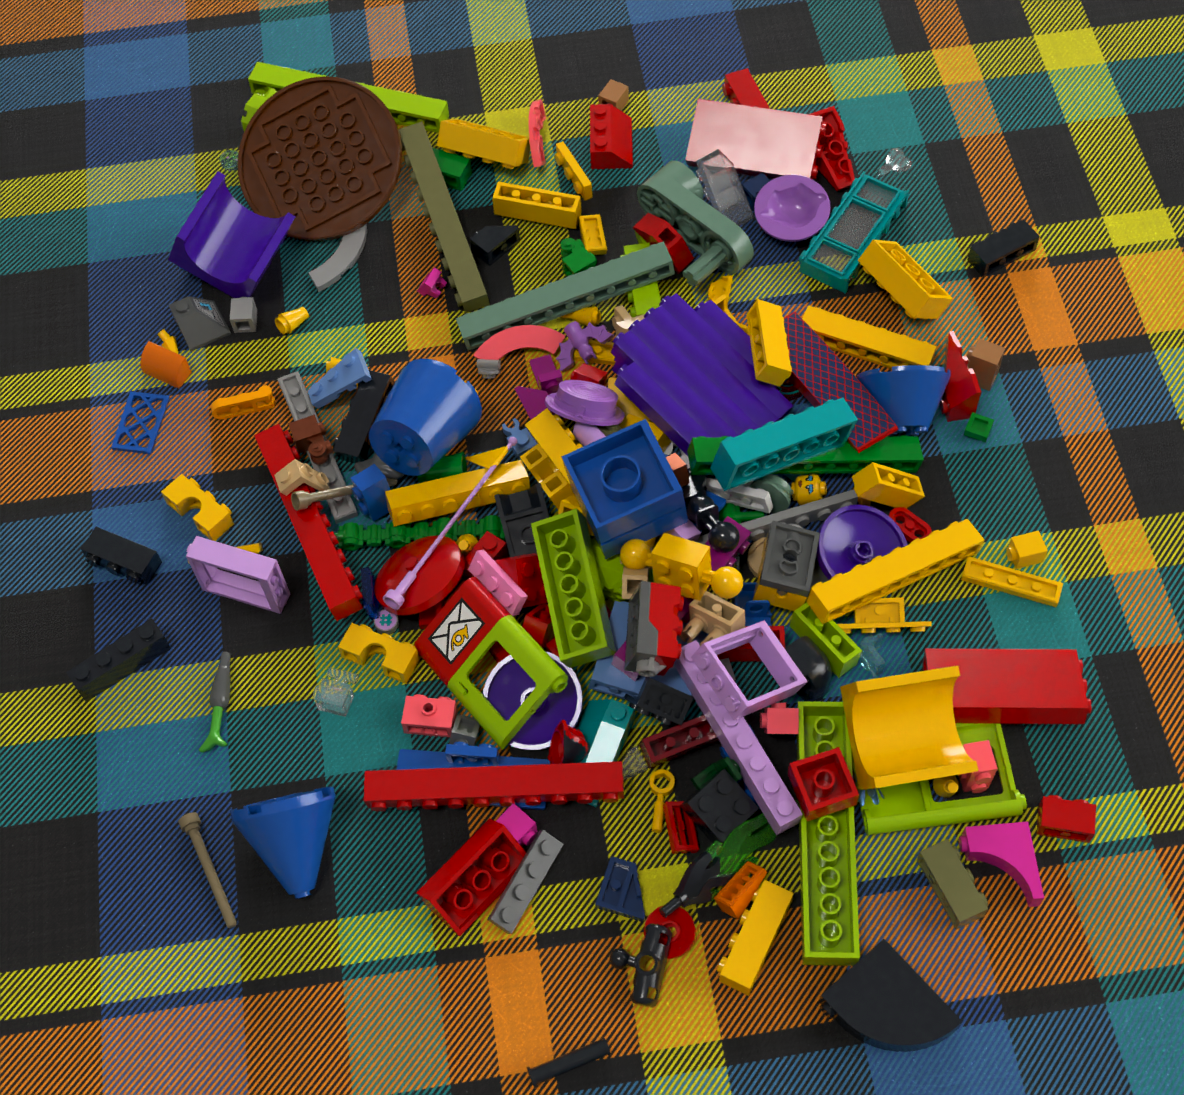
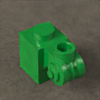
[560,238,597,276]

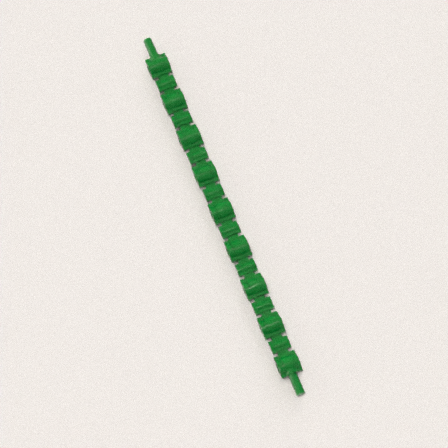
[335,503,764,551]

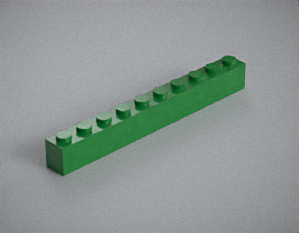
[687,435,924,475]

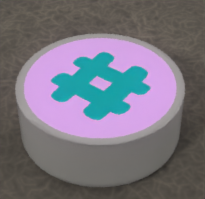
[374,609,399,634]

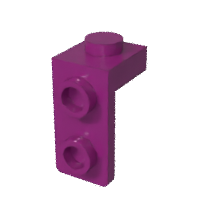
[529,355,563,394]

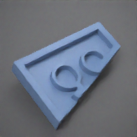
[308,348,372,409]

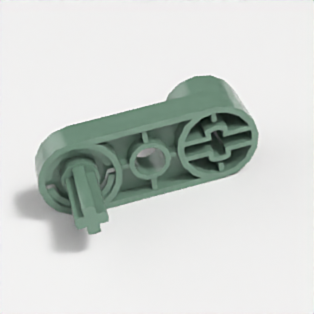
[637,160,754,286]

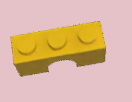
[520,443,574,510]
[161,474,234,541]
[338,623,420,684]

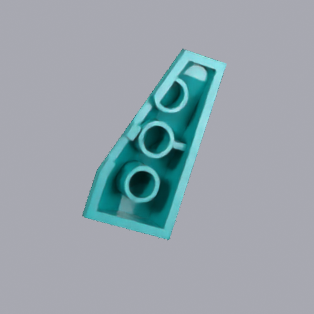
[579,699,635,807]

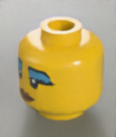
[791,474,827,505]

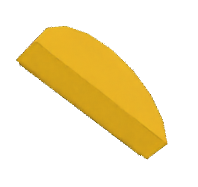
[708,275,733,307]

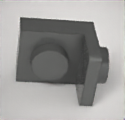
[449,714,480,746]

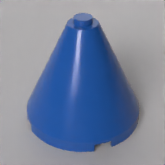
[230,786,336,898]

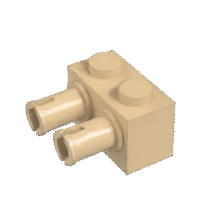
[679,591,745,646]

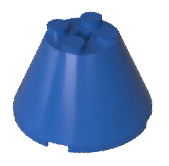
[857,365,951,436]

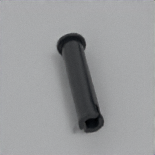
[526,1037,611,1089]

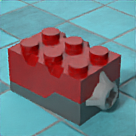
[624,581,684,677]

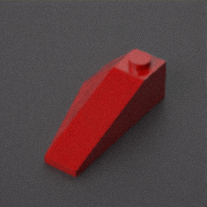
[809,106,855,191]
[939,331,981,422]

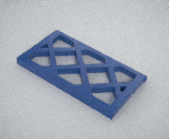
[111,391,169,455]

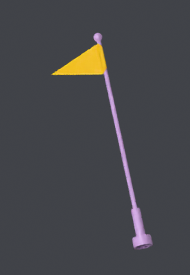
[383,437,517,610]

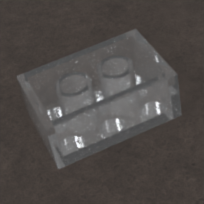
[696,149,754,226]

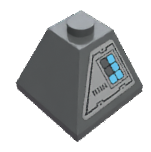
[169,296,231,351]

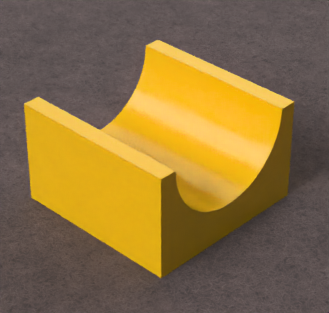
[840,666,978,790]

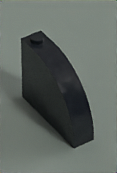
[819,939,963,1052]

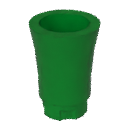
[417,452,467,483]

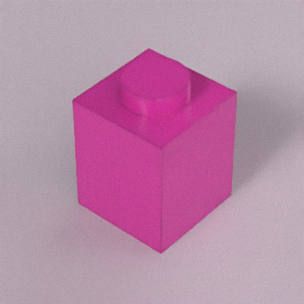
[496,804,538,847]

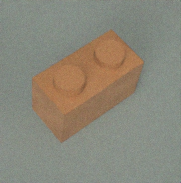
[967,338,1005,391]

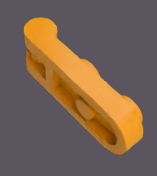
[211,385,276,419]

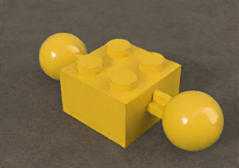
[620,533,743,601]

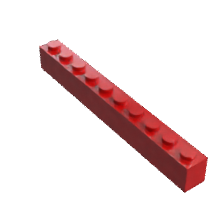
[254,424,363,621]
[364,761,624,811]

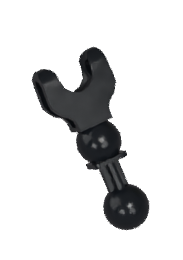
[681,468,740,553]

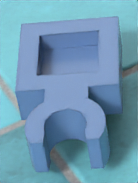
[502,418,537,459]

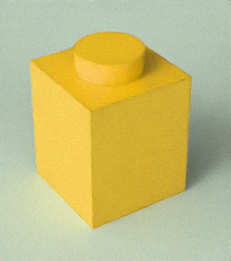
[1006,531,1048,569]

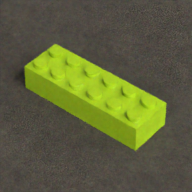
[531,508,616,668]

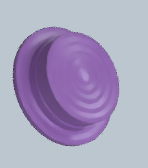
[754,175,830,242]
[545,380,625,426]

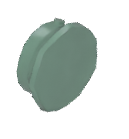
[749,474,793,513]

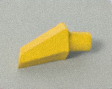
[158,329,178,354]

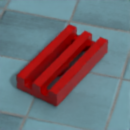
[663,801,699,854]

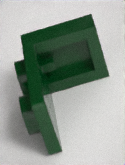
[690,756,742,789]

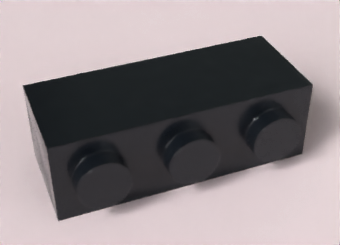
[967,219,1040,278]
[81,527,162,585]

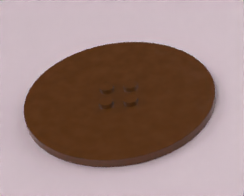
[237,76,402,242]

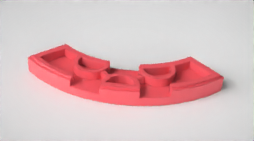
[528,99,546,167]
[473,325,565,360]

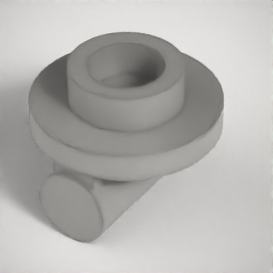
[477,359,501,378]

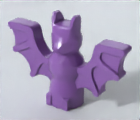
[556,321,614,372]

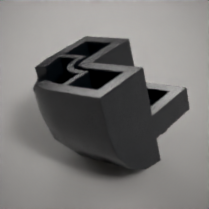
[785,636,832,702]

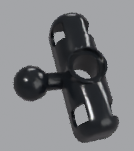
[609,923,672,1008]

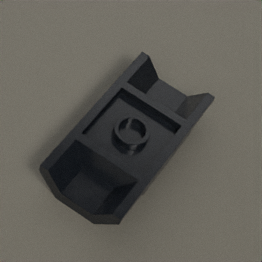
[494,483,549,557]

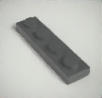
[487,830,563,934]

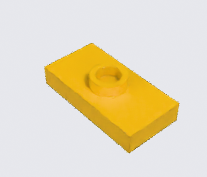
[578,214,607,255]

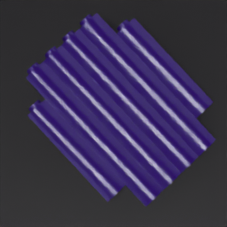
[610,293,794,456]

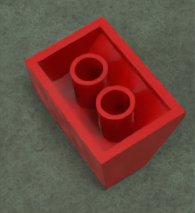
[590,104,633,169]

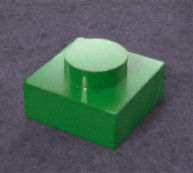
[964,412,994,443]

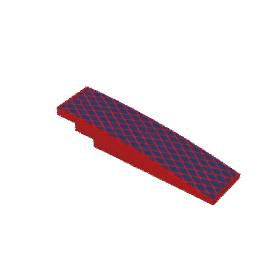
[784,311,898,453]

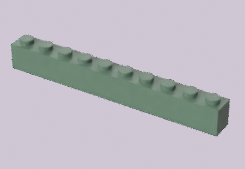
[456,241,675,351]

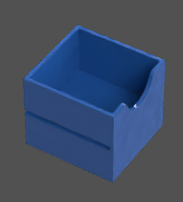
[561,419,688,559]

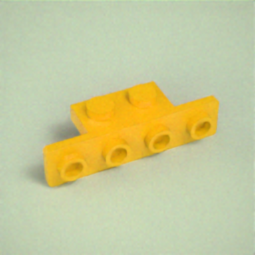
[837,597,932,634]

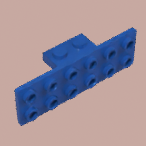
[396,742,550,810]

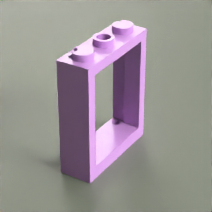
[186,536,290,614]
[691,620,808,720]

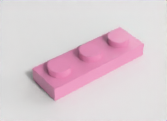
[468,550,528,616]

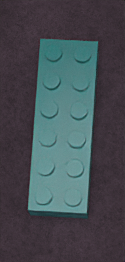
[710,397,858,491]

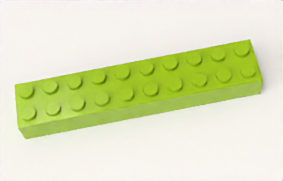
[797,701,860,966]

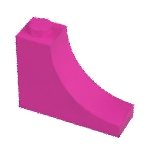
[959,822,1044,907]

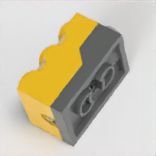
[753,521,820,611]

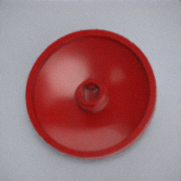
[374,536,465,615]

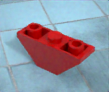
[633,212,694,274]

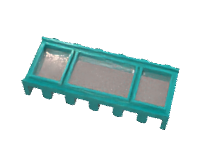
[799,171,910,294]

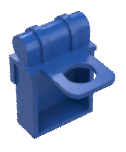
[731,582,772,626]

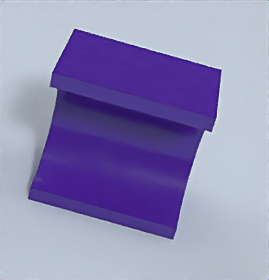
[168,171,295,298]

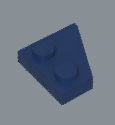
[595,856,645,922]

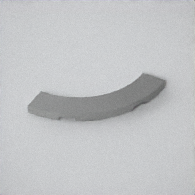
[309,224,367,292]

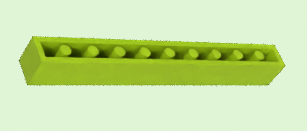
[248,62,449,133]

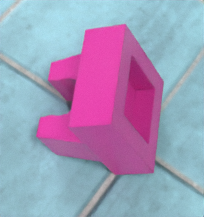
[417,267,447,298]

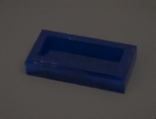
[361,567,380,620]

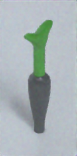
[199,652,231,753]

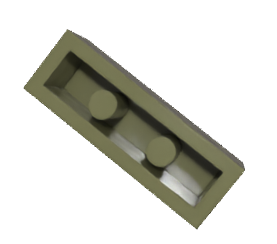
[917,839,988,930]

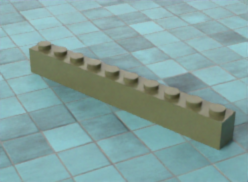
[399,122,490,313]

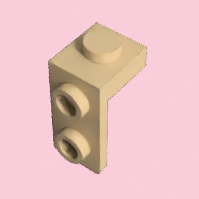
[274,459,330,496]

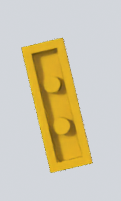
[554,141,592,201]

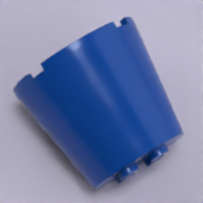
[369,359,482,476]

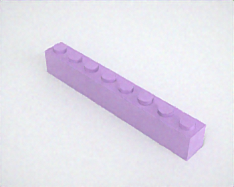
[674,640,803,835]

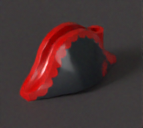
[548,720,589,764]

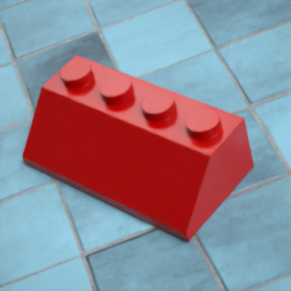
[416,818,526,937]

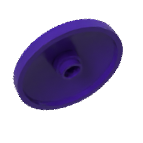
[816,505,908,580]
[483,651,583,751]

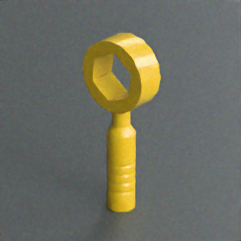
[649,769,675,833]

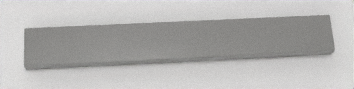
[277,371,358,524]

